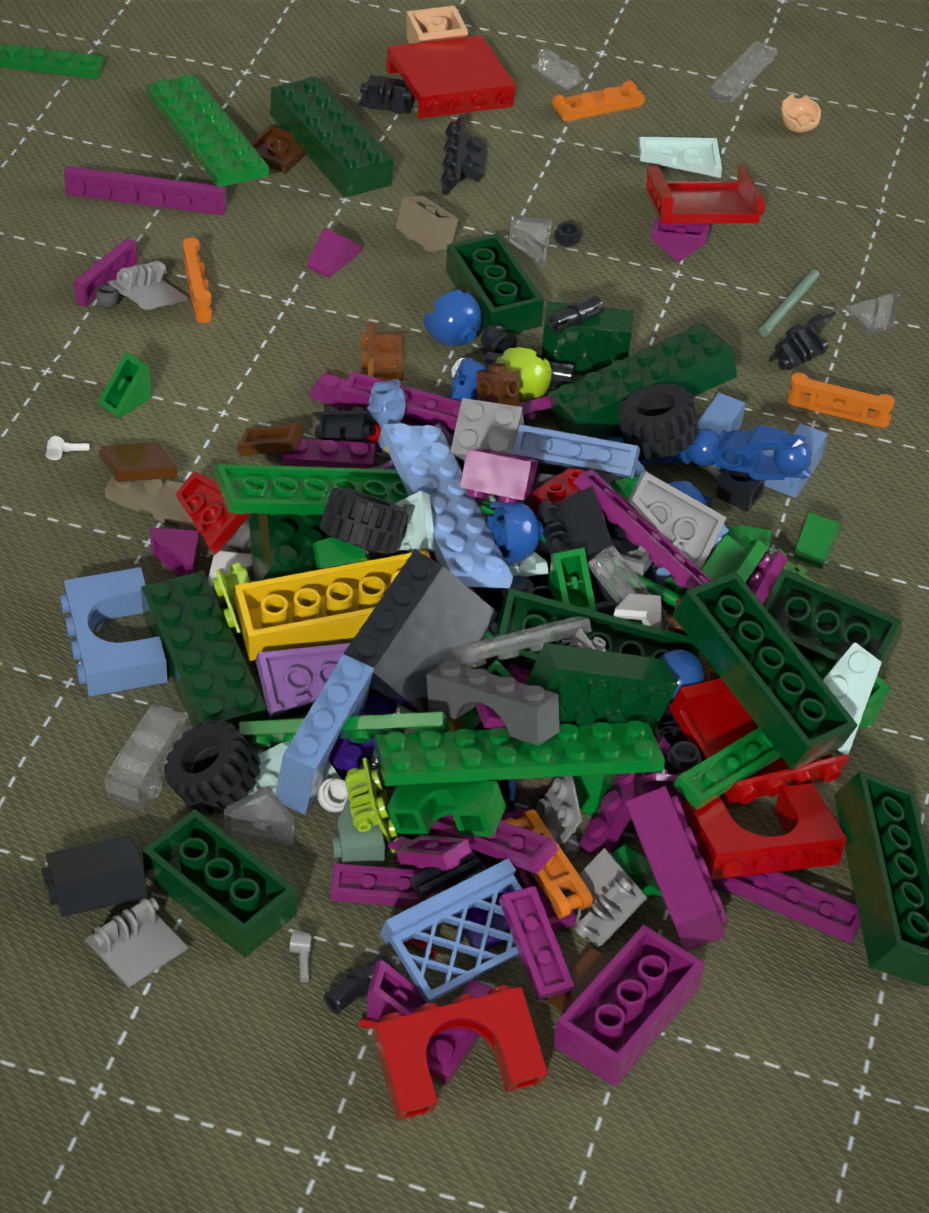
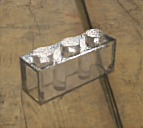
[105,704,190,811]

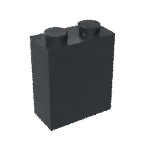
[41,835,148,917]

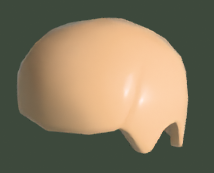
[781,94,821,133]

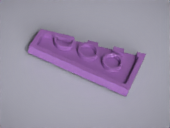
[256,643,350,718]

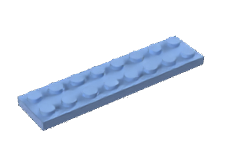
[380,423,513,588]

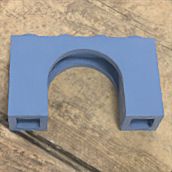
[698,393,828,498]
[59,567,168,697]
[274,654,374,815]

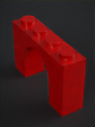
[683,783,847,880]
[372,985,548,1121]

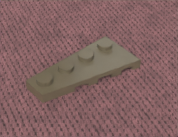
[104,475,205,540]

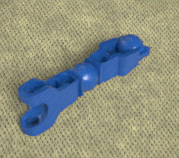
[606,425,812,480]

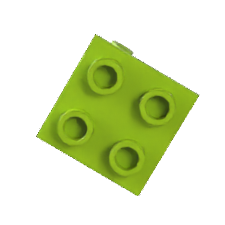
[212,562,251,633]
[345,758,398,853]

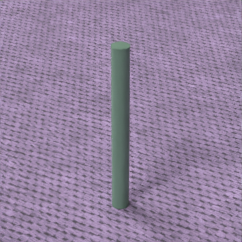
[759,269,820,336]

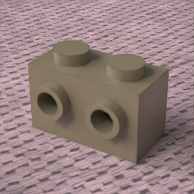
[395,196,459,253]

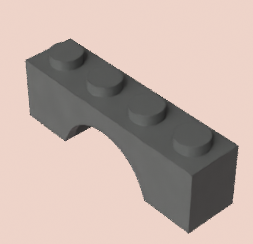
[426,661,560,746]

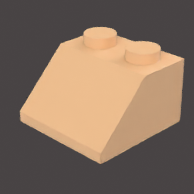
[407,6,468,44]

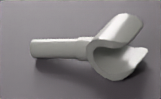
[289,931,312,983]

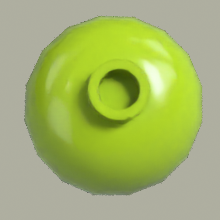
[495,347,552,403]

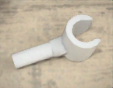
[46,436,89,460]

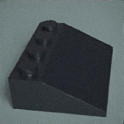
[343,550,498,713]

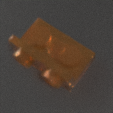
[361,322,403,381]

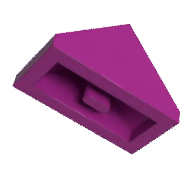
[651,218,710,263]
[307,228,363,278]
[150,528,201,577]
[367,959,431,1021]

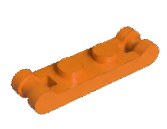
[551,80,645,122]
[183,238,212,323]
[787,373,895,428]
[503,809,593,919]

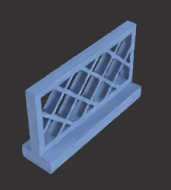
[512,424,647,479]
[380,858,522,1004]

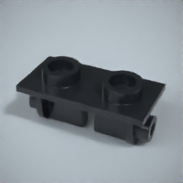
[313,407,379,440]

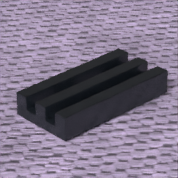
[410,849,487,902]

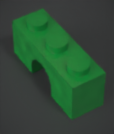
[386,781,506,837]

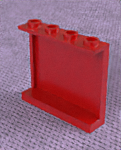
[385,36,516,119]
[646,165,765,224]
[669,679,850,806]

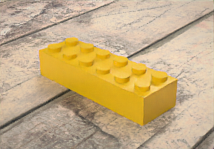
[235,550,430,661]

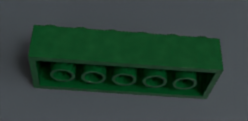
[270,77,394,198]
[548,323,737,439]
[141,571,268,731]
[673,571,858,771]
[489,588,699,704]
[834,771,929,987]

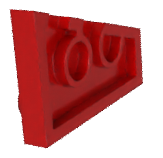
[175,471,251,555]

